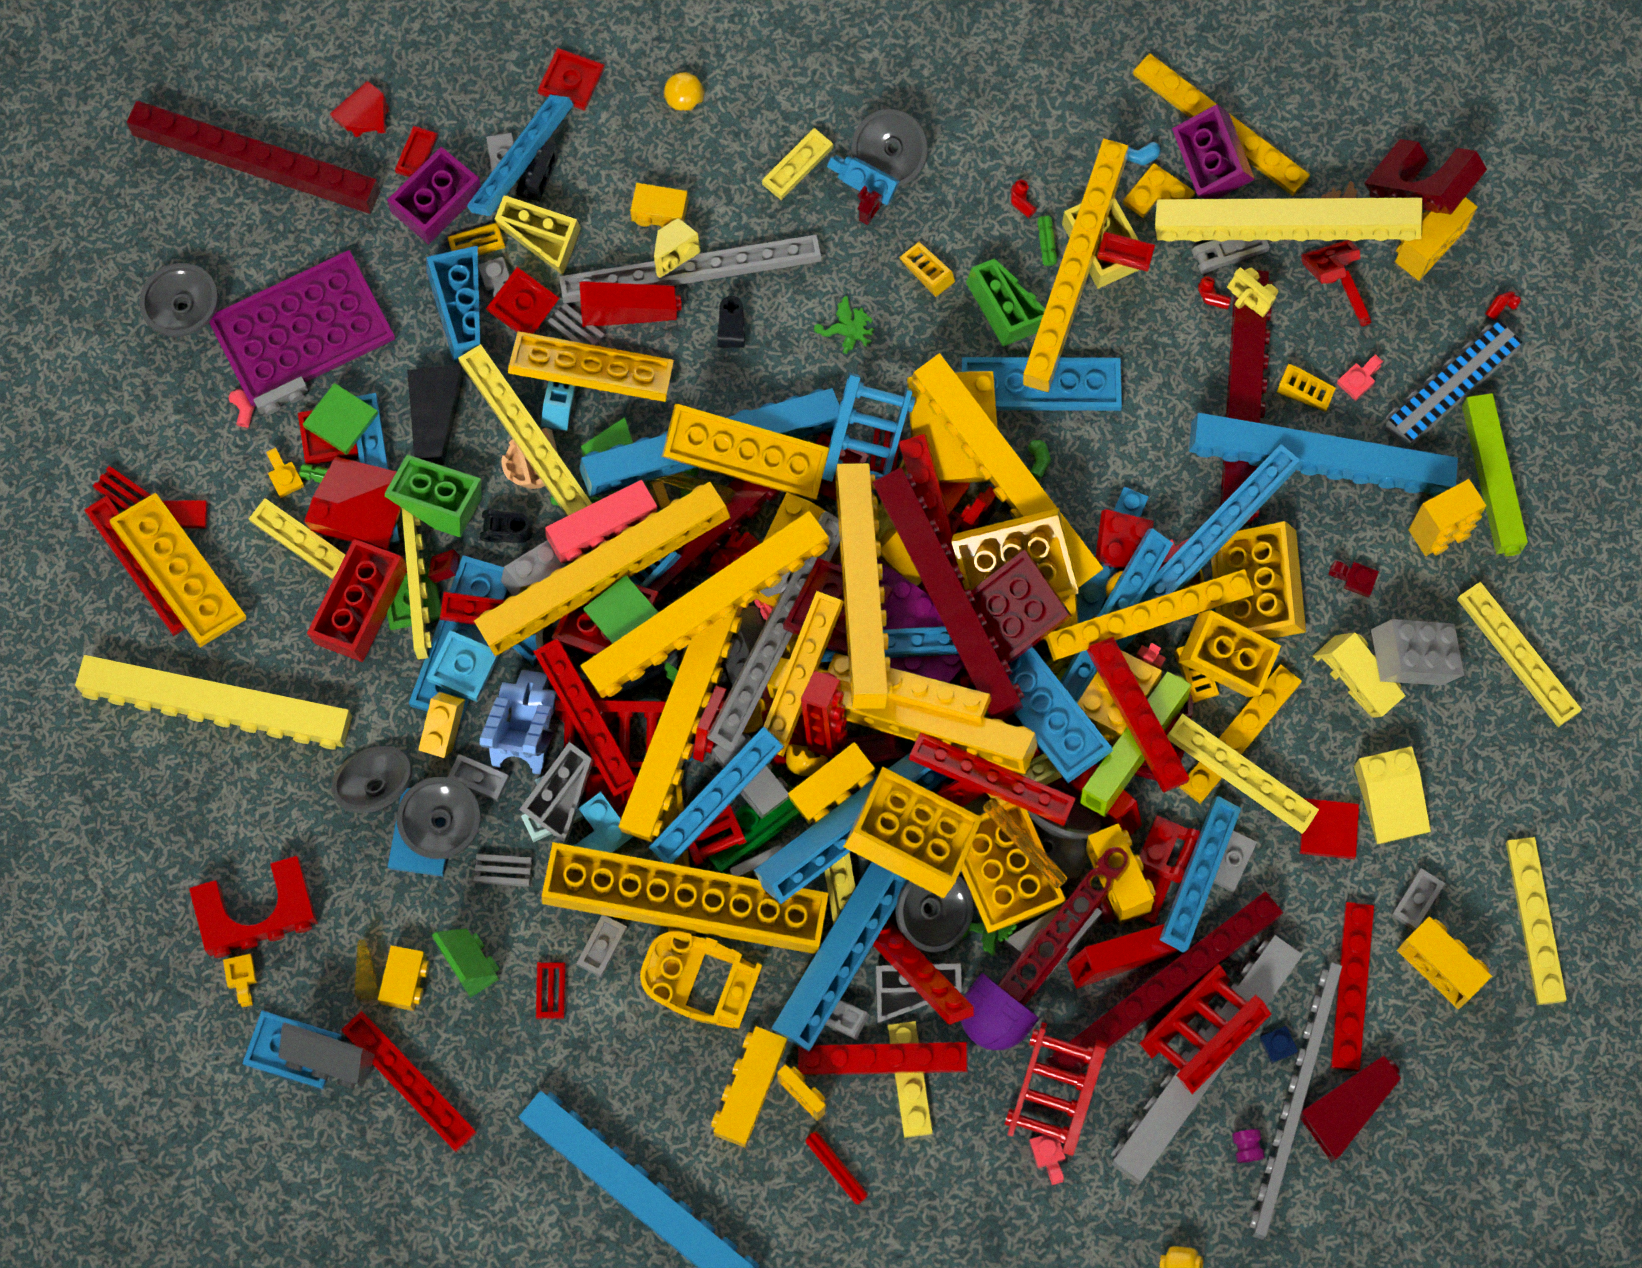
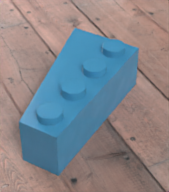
[426,246,480,363]

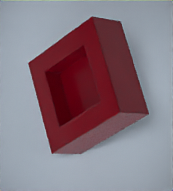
[428,549,460,583]

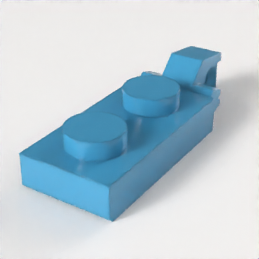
[827,155,900,205]

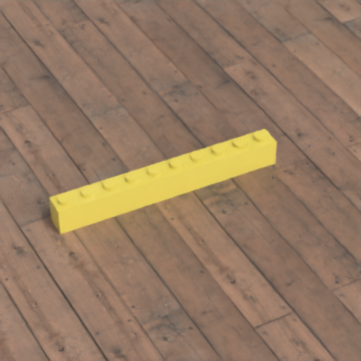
[1155,198,1422,242]
[75,655,352,750]

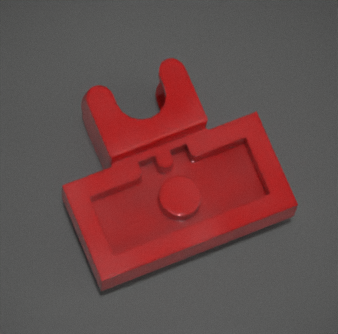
[706,531,761,576]

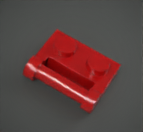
[688,805,747,865]
[1139,815,1200,883]

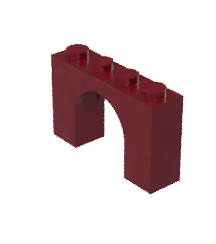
[1364,139,1487,215]

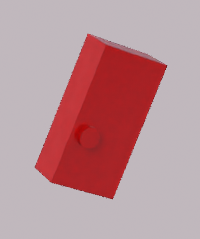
[307,539,407,662]

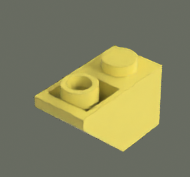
[654,218,700,278]

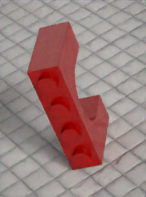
[189,856,318,958]

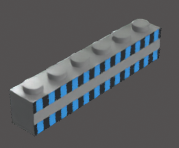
[1384,320,1522,449]

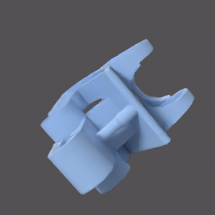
[480,670,557,775]

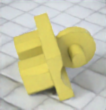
[1227,267,1278,317]

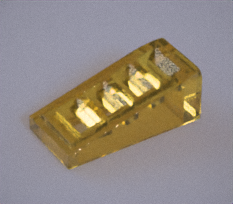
[354,940,379,1000]

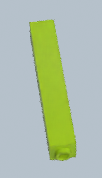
[1462,393,1528,557]
[1080,672,1191,816]

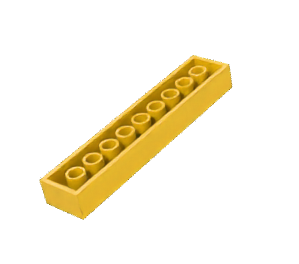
[542,842,829,954]

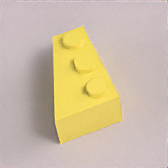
[1313,632,1405,718]

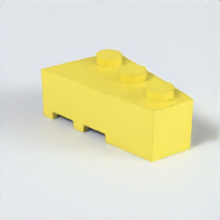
[495,195,581,275]

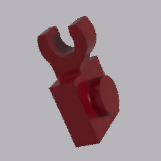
[857,185,882,226]
[1328,560,1379,598]

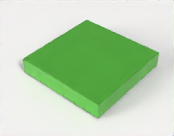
[303,383,378,455]
[387,569,441,630]
[583,575,659,644]

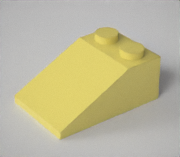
[1354,746,1430,844]

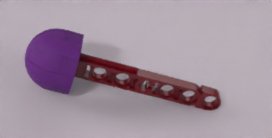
[961,847,1130,1050]

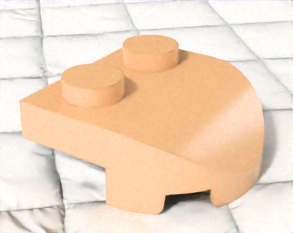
[502,427,558,489]

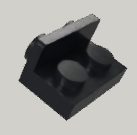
[516,141,558,202]

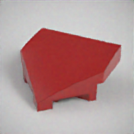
[329,81,389,137]

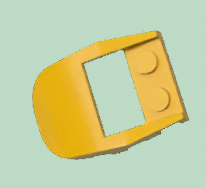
[640,931,762,1029]

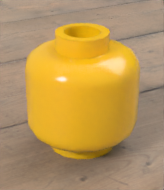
[1159,1246,1203,1268]

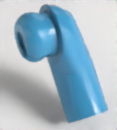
[1127,142,1160,166]

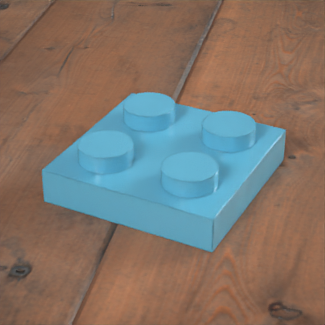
[426,630,500,702]

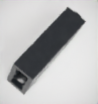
[407,364,463,465]

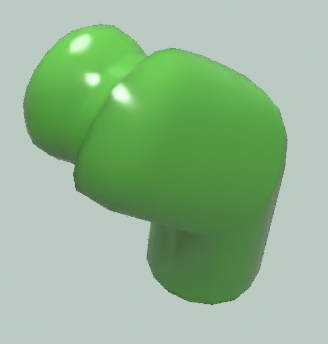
[1028,440,1051,480]

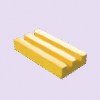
[447,222,505,256]

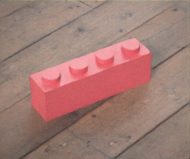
[545,480,657,564]

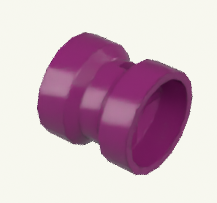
[1232,1129,1265,1163]

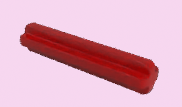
[805,1131,868,1205]

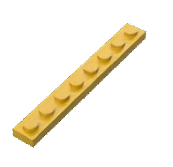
[1133,53,1310,196]
[1045,569,1254,661]

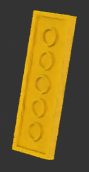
[508,331,674,402]
[661,404,829,500]
[110,493,246,648]

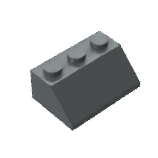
[722,606,765,689]
[278,1022,375,1089]

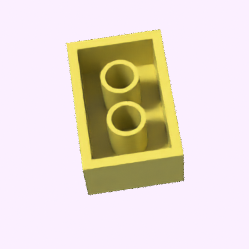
[1062,197,1139,289]

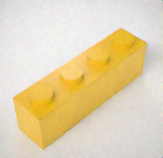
[711,1026,788,1148]

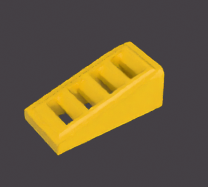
[899,242,955,297]
[1277,363,1336,412]
[1174,646,1219,703]

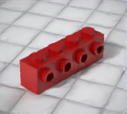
[801,671,848,759]

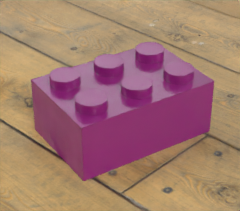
[1172,104,1255,199]
[387,147,481,245]

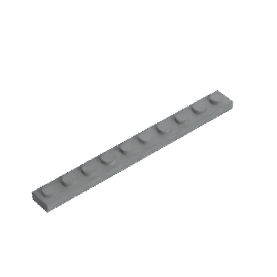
[559,235,821,303]
[707,511,840,752]
[1249,962,1342,1240]

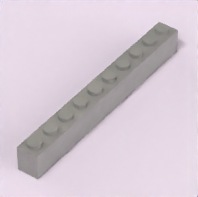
[1111,935,1303,1185]

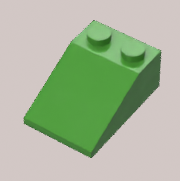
[385,455,482,538]
[432,928,500,998]

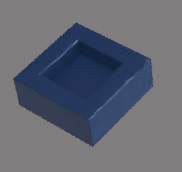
[1259,1026,1298,1064]

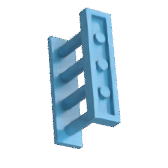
[822,372,916,481]

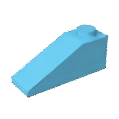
[541,381,576,431]

